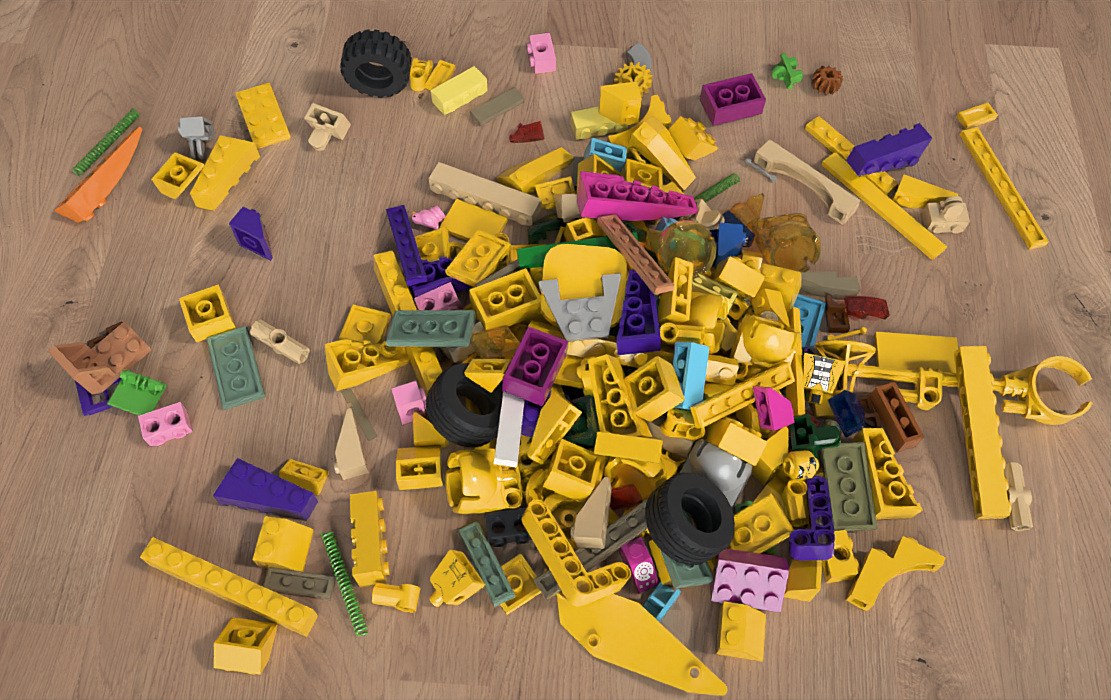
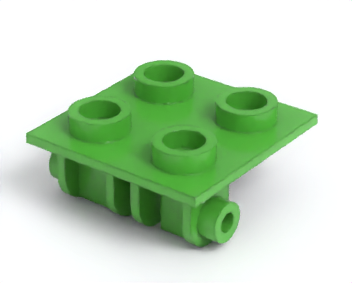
[107,370,167,415]

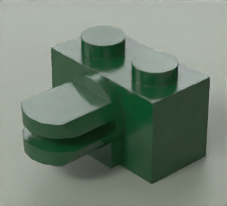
[789,413,841,462]

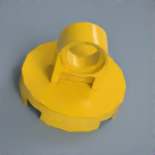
[521,469,555,505]

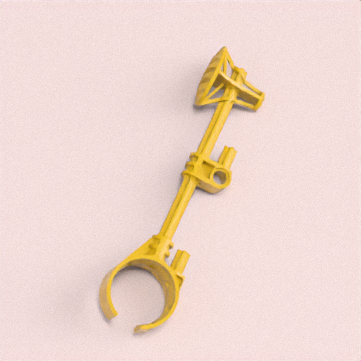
[815,339,1093,425]

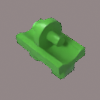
[771,53,803,89]

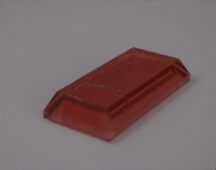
[610,483,643,510]

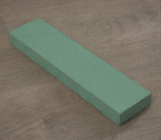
[458,521,515,607]

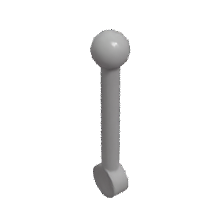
[745,157,777,183]

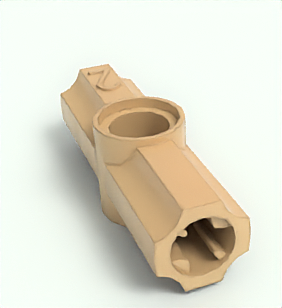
[250,319,310,364]
[1004,462,1033,531]

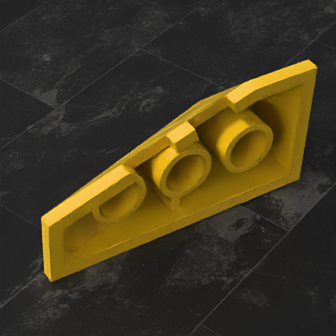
[628,116,696,192]
[496,147,573,195]

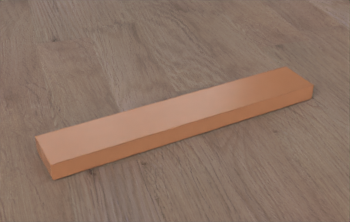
[597,214,674,294]

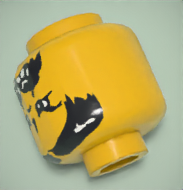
[783,450,819,480]

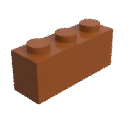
[870,381,924,453]

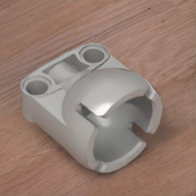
[679,438,753,510]

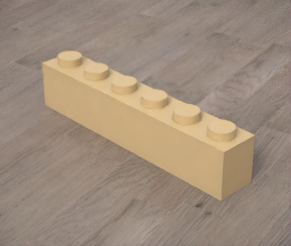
[429,162,541,227]

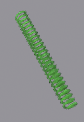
[73,108,140,176]
[667,173,740,220]
[321,531,368,636]

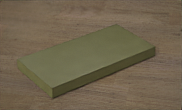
[820,442,878,532]

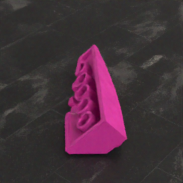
[577,171,698,221]

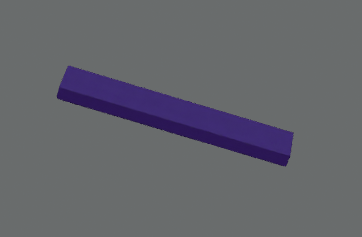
[386,205,427,286]

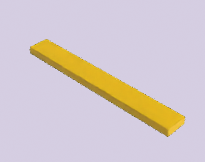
[959,127,1049,250]
[821,152,947,261]

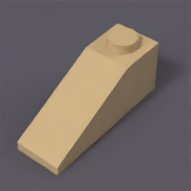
[333,408,369,480]
[571,477,612,549]

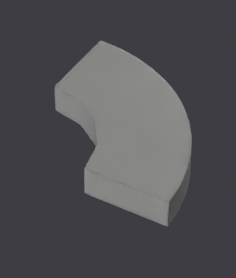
[627,42,651,71]

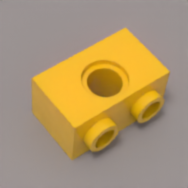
[822,530,859,583]

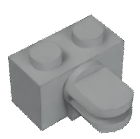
[178,116,214,160]

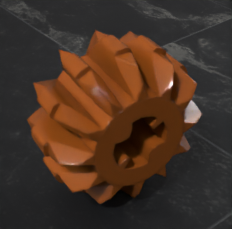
[812,65,843,95]

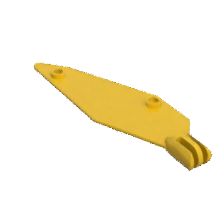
[539,567,728,696]

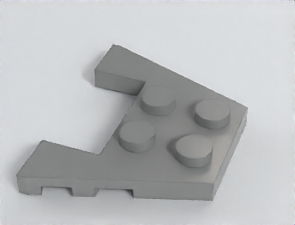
[539,273,621,342]

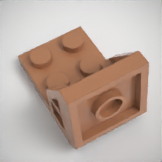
[48,321,152,395]

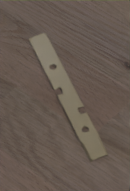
[326,365,378,441]

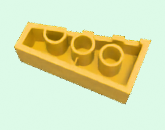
[190,135,260,211]
[588,354,653,438]
[852,428,923,520]
[350,491,390,587]

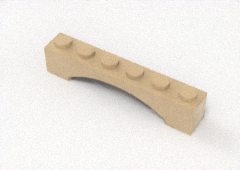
[754,139,861,225]

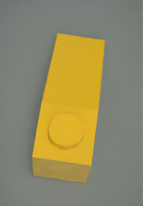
[893,175,958,208]
[658,257,693,325]
[527,392,582,465]

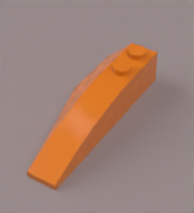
[54,126,142,223]

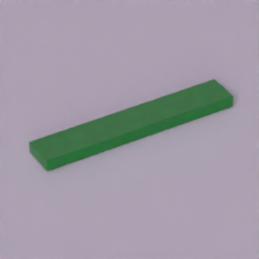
[517,232,639,270]

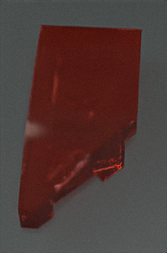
[509,121,545,143]

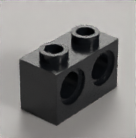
[485,508,532,547]

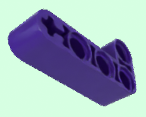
[789,476,835,560]

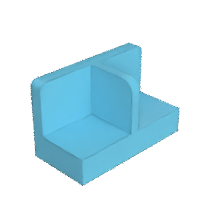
[643,582,681,623]

